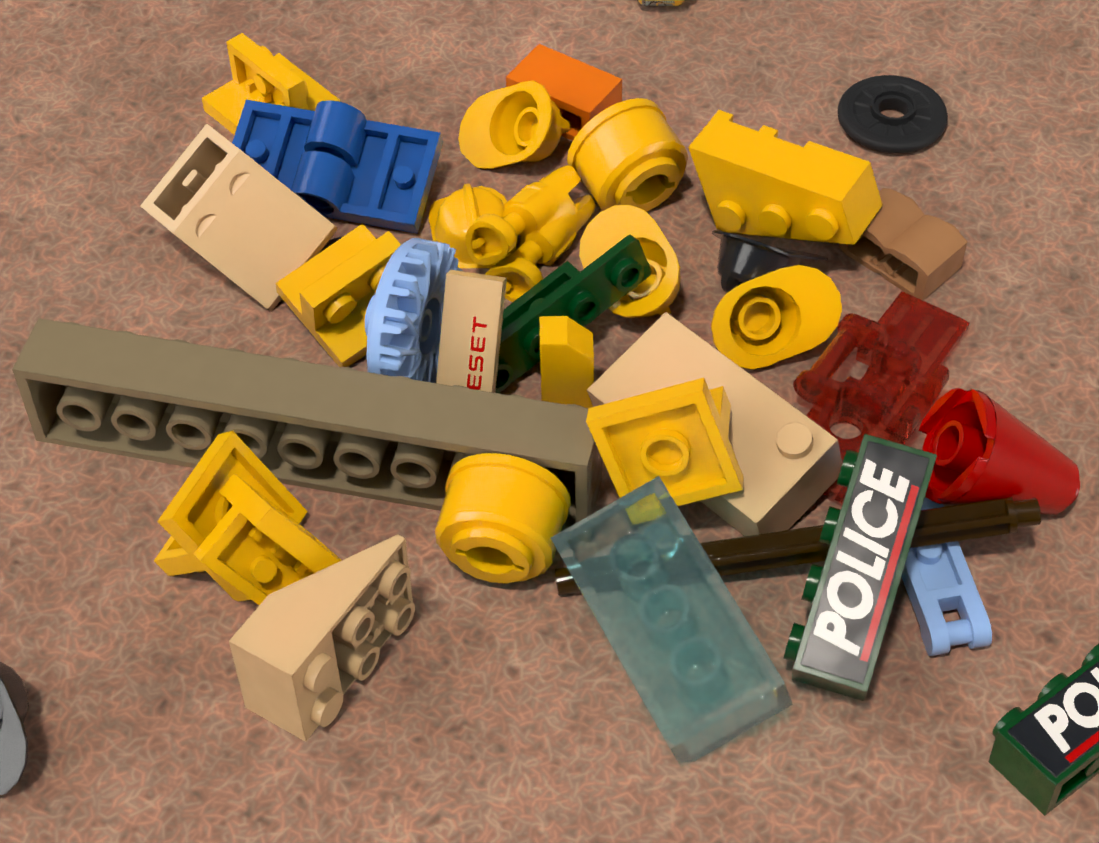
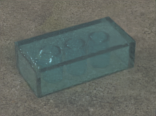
[551,476,793,768]

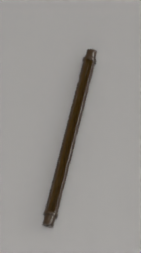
[555,497,1041,596]

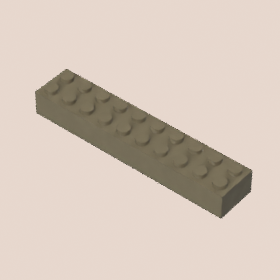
[12,318,602,536]

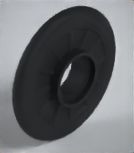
[837,75,948,153]

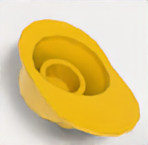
[458,81,571,169]
[429,183,516,268]
[579,205,681,318]
[711,265,842,369]

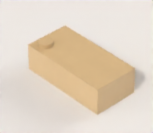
[587,312,842,536]

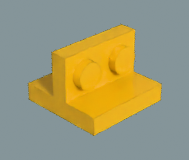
[202,33,340,135]
[276,224,401,367]
[586,377,744,518]
[154,431,307,602]
[193,473,342,605]

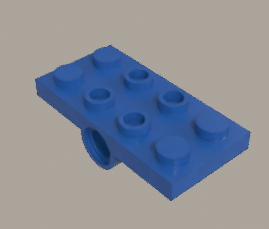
[232,99,443,234]

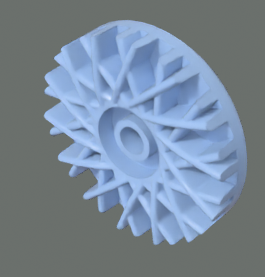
[365,238,463,383]

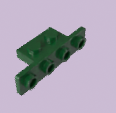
[495,234,652,393]

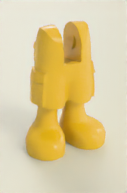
[466,165,596,302]

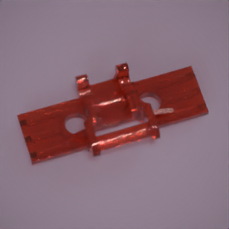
[793,291,970,503]

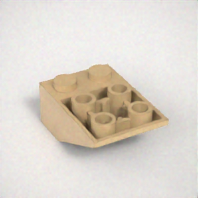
[140,124,338,312]
[229,534,415,742]

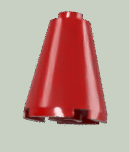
[918,388,1080,515]

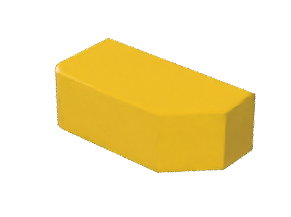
[539,316,594,408]

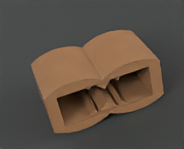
[839,188,968,301]

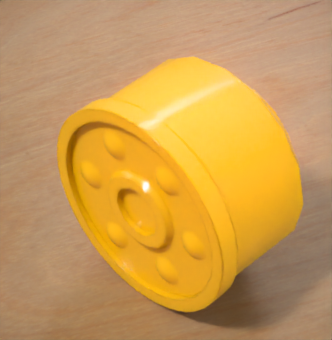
[567,98,689,212]
[435,453,571,584]

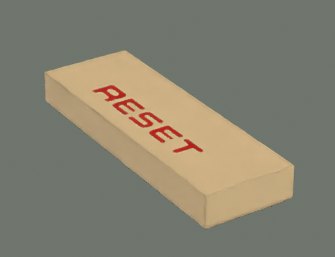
[436,270,507,393]

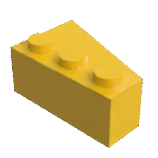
[688,110,883,245]

